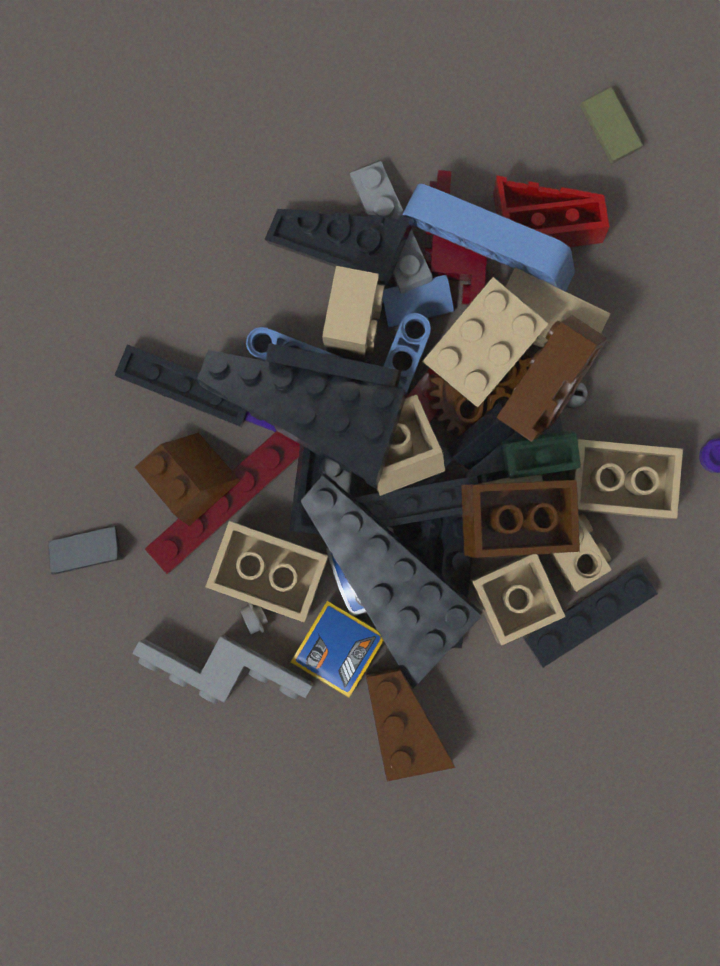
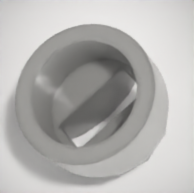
[566,383,588,408]

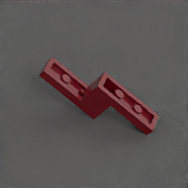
[424,170,487,307]

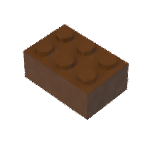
[461,480,580,558]

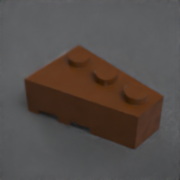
[496,315,608,442]
[366,667,456,782]

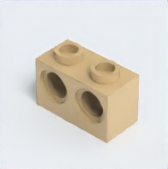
[549,514,612,592]

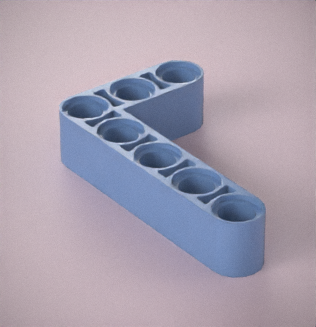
[402,184,575,292]
[246,313,431,394]

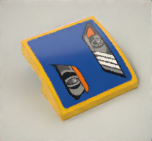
[290,601,383,698]

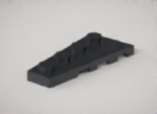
[264,209,414,285]

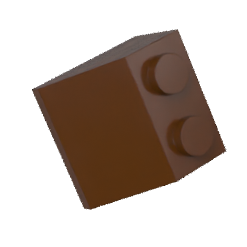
[135,433,240,526]

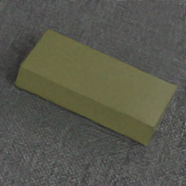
[580,87,643,164]

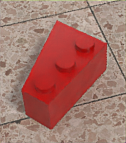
[493,175,610,247]

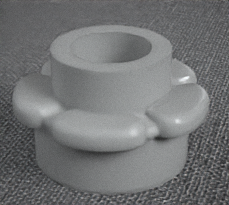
[240,603,268,634]

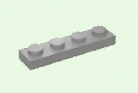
[350,161,433,294]

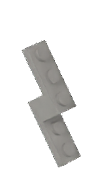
[132,635,313,704]

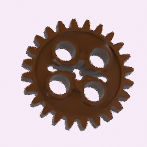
[427,354,532,438]

